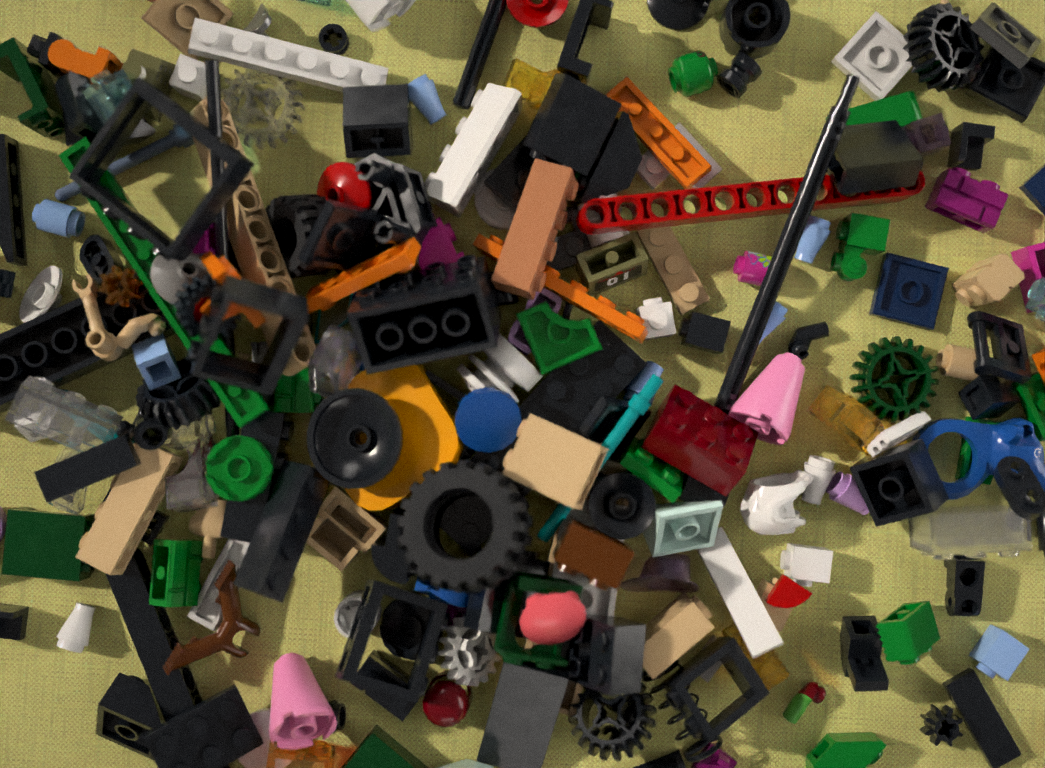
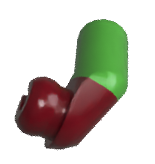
[783,682,826,724]

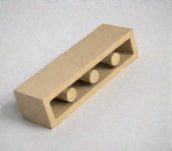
[76,443,184,575]

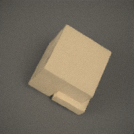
[306,486,388,572]

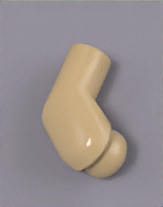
[116,313,166,349]

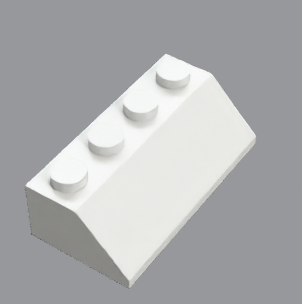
[424,83,522,218]

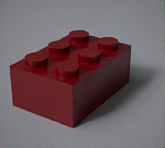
[641,384,759,496]

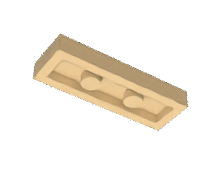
[636,226,710,316]

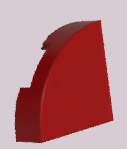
[765,574,812,608]

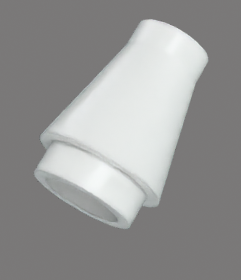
[801,455,836,505]
[56,602,95,653]

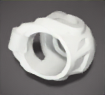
[740,470,813,535]

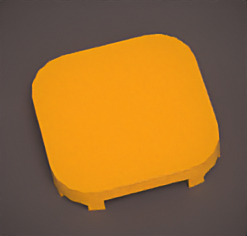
[327,363,463,511]

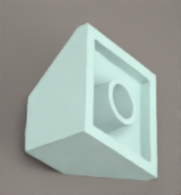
[643,501,723,558]

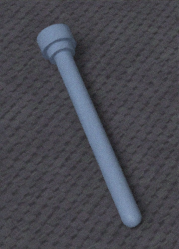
[55,124,195,201]

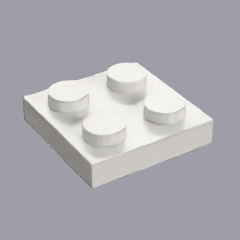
[831,11,912,101]

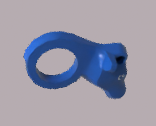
[912,417,1045,500]

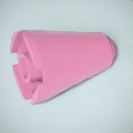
[728,352,805,445]
[269,653,337,750]

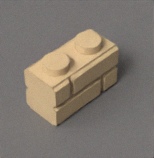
[952,253,1025,307]

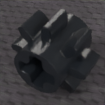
[920,704,963,747]

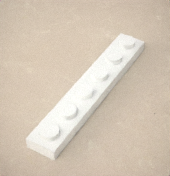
[188,18,388,92]

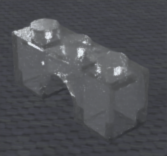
[163,414,219,513]

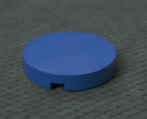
[454,387,522,453]

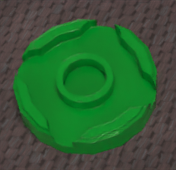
[206,435,274,502]

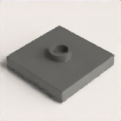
[970,2,1041,69]

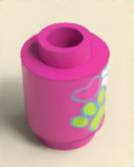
[733,250,772,286]

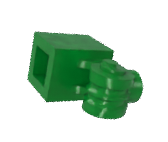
[830,213,890,281]

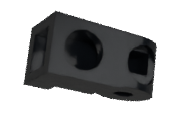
[944,554,985,617]

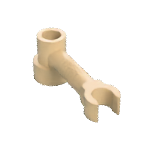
[72,274,123,361]

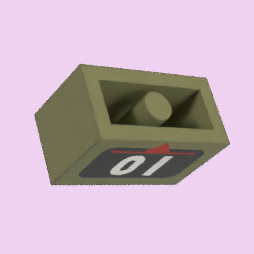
[576,231,649,296]

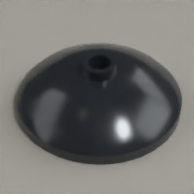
[307,388,403,489]

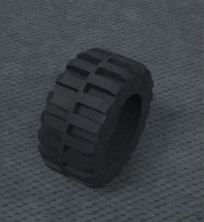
[397,460,533,594]

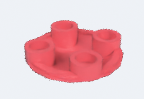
[520,591,586,645]

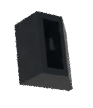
[343,83,413,158]
[567,614,646,696]

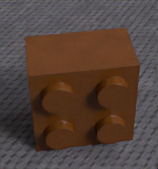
[553,517,635,592]

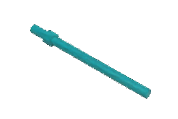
[536,374,664,543]

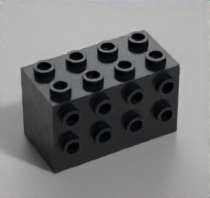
[347,255,501,374]

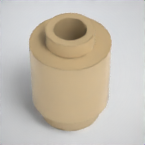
[936,344,979,381]

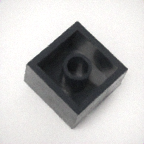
[850,439,949,527]

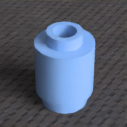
[32,199,85,238]

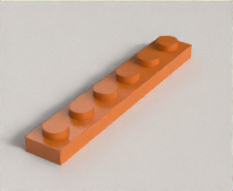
[472,234,648,344]

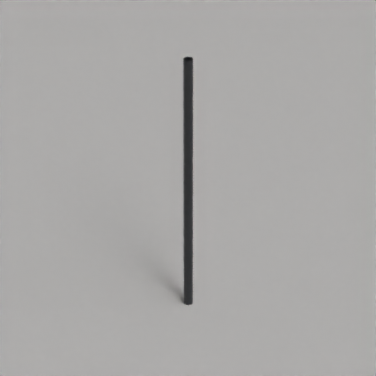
[205,60,240,438]

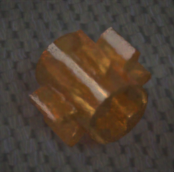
[97,265,143,307]

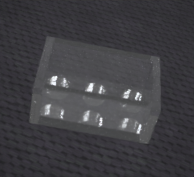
[909,505,1032,560]

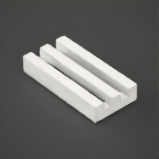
[866,411,932,457]

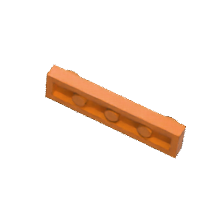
[605,77,712,189]
[305,237,421,314]

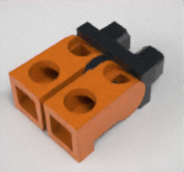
[27,32,123,101]

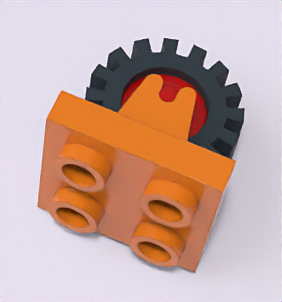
[174,250,267,341]

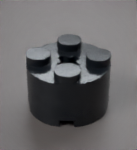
[719,0,791,59]

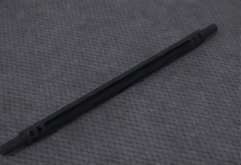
[714,74,861,414]

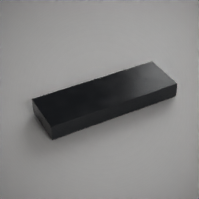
[34,434,141,503]
[942,667,1022,768]

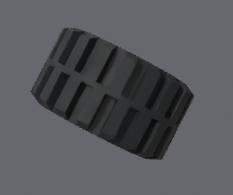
[265,194,333,278]

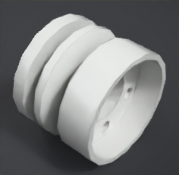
[457,333,543,403]

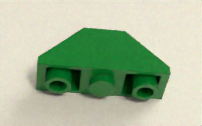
[806,732,887,768]

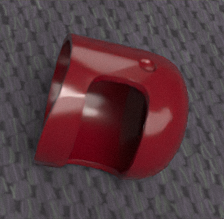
[423,671,473,727]

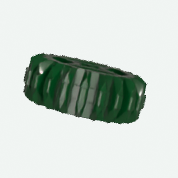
[849,336,940,423]

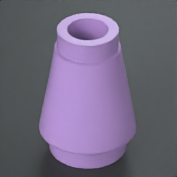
[826,472,869,515]

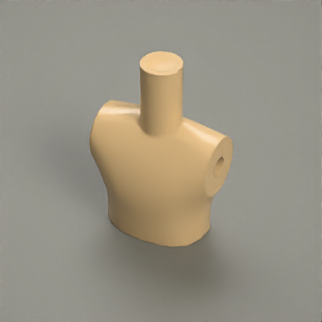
[189,498,227,558]

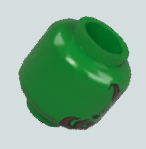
[668,50,718,97]

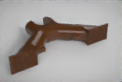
[163,560,260,675]

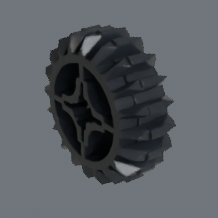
[903,3,984,93]
[135,357,221,430]
[568,682,657,761]

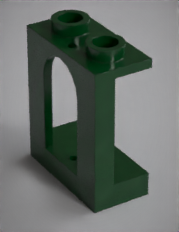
[494,571,583,669]

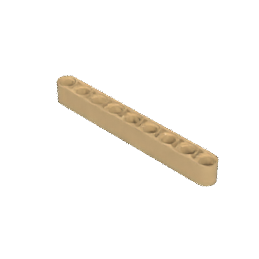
[190,96,317,376]

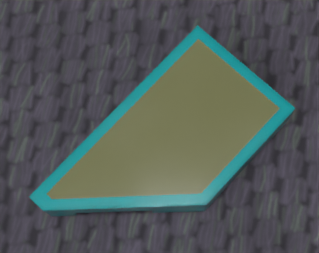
[314,293,354,344]

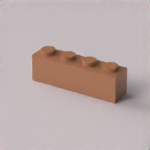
[491,158,578,300]

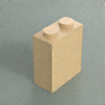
[502,413,609,510]
[643,592,715,680]

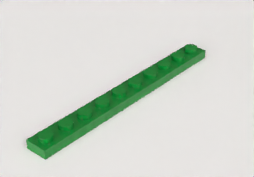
[58,137,270,428]

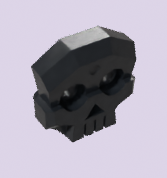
[334,153,438,274]

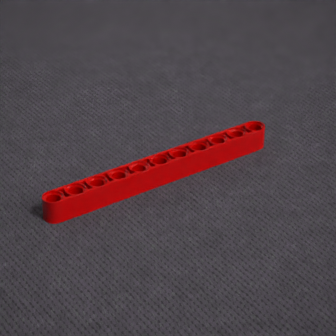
[576,171,925,235]

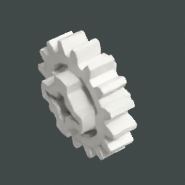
[438,614,501,686]

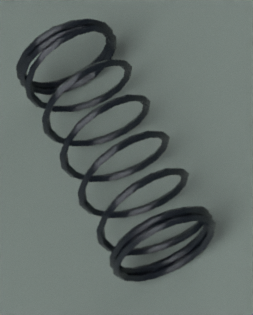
[642,659,723,762]

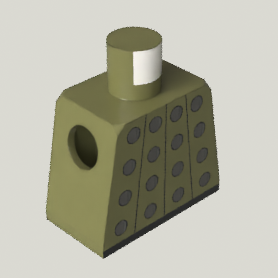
[116,49,175,123]

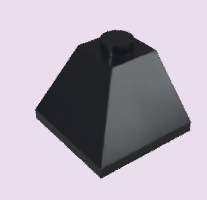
[96,672,161,760]

